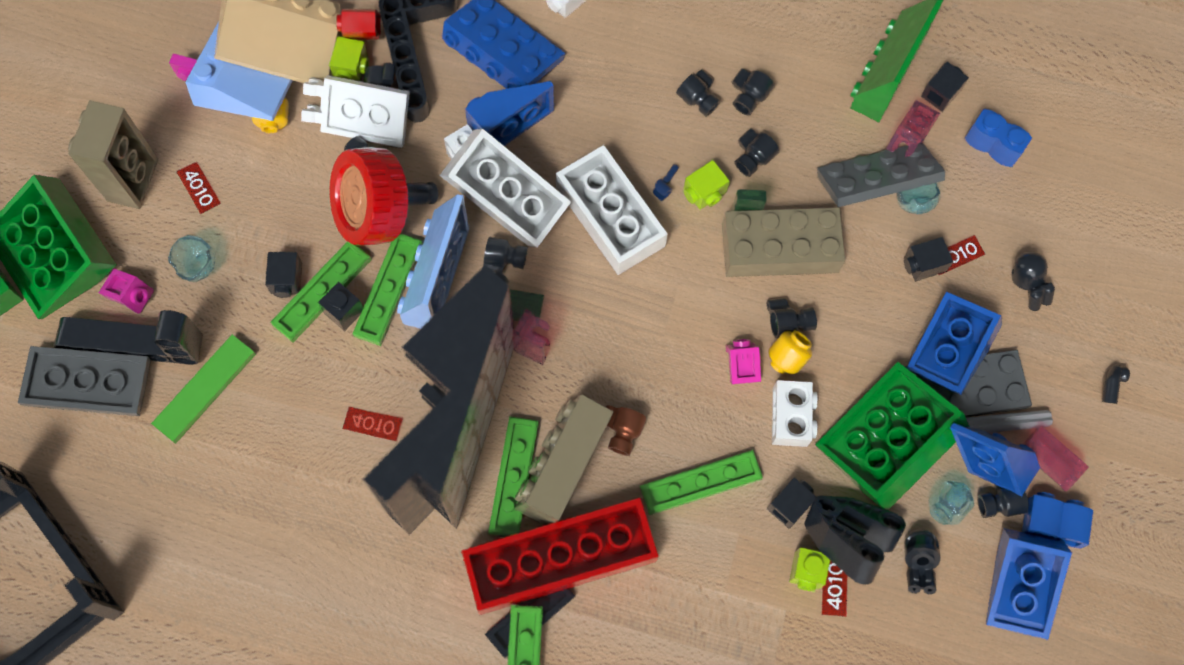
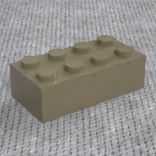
[68,100,159,209]
[722,208,845,277]
[514,394,613,526]

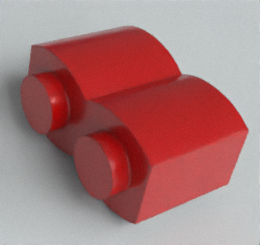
[336,9,381,40]

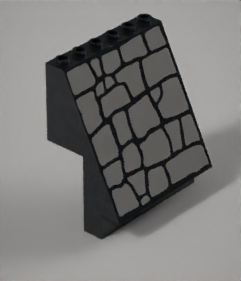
[362,265,516,535]

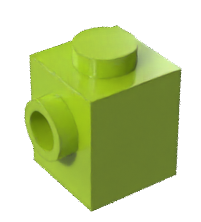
[329,36,369,82]
[683,160,730,210]
[789,547,830,592]

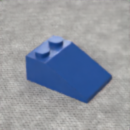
[465,81,554,146]
[907,292,1002,395]
[950,423,1040,496]
[986,528,1072,640]

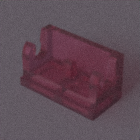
[886,100,941,157]
[512,309,550,365]
[1023,426,1089,492]

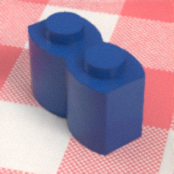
[965,109,1032,167]
[1022,492,1094,549]

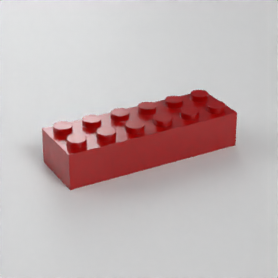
[461,498,659,615]

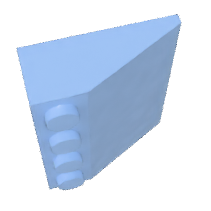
[185,21,293,121]
[397,194,469,328]

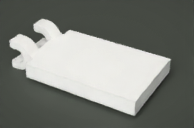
[301,75,410,148]

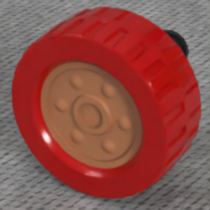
[329,148,439,245]

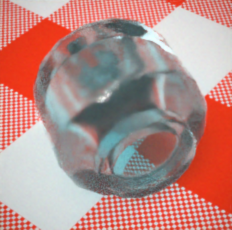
[928,480,974,525]

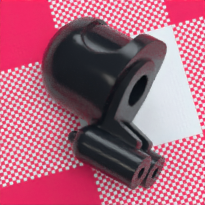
[1011,251,1055,311]
[904,529,941,594]

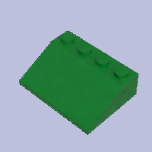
[850,0,944,122]
[0,174,117,319]
[815,362,970,510]

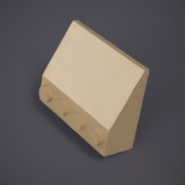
[214,0,340,83]

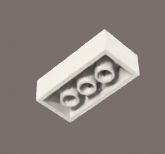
[440,129,571,248]
[556,145,668,275]

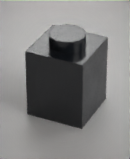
[921,62,969,112]
[904,237,953,282]
[265,252,302,298]
[318,281,363,332]
[767,477,816,529]

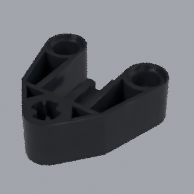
[804,495,906,585]

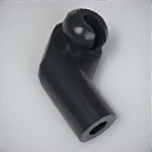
[1102,365,1130,404]

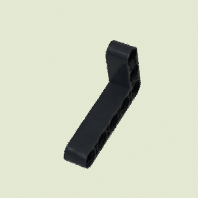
[378,0,458,123]
[54,310,203,365]

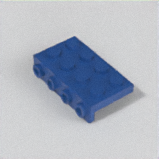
[442,0,565,89]

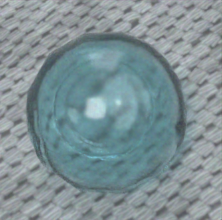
[896,183,941,215]
[168,235,216,282]

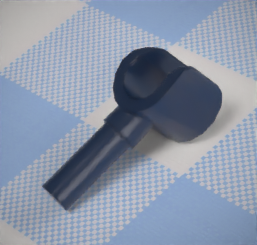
[653,164,679,201]

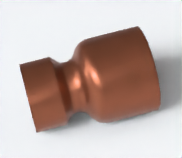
[605,405,647,456]

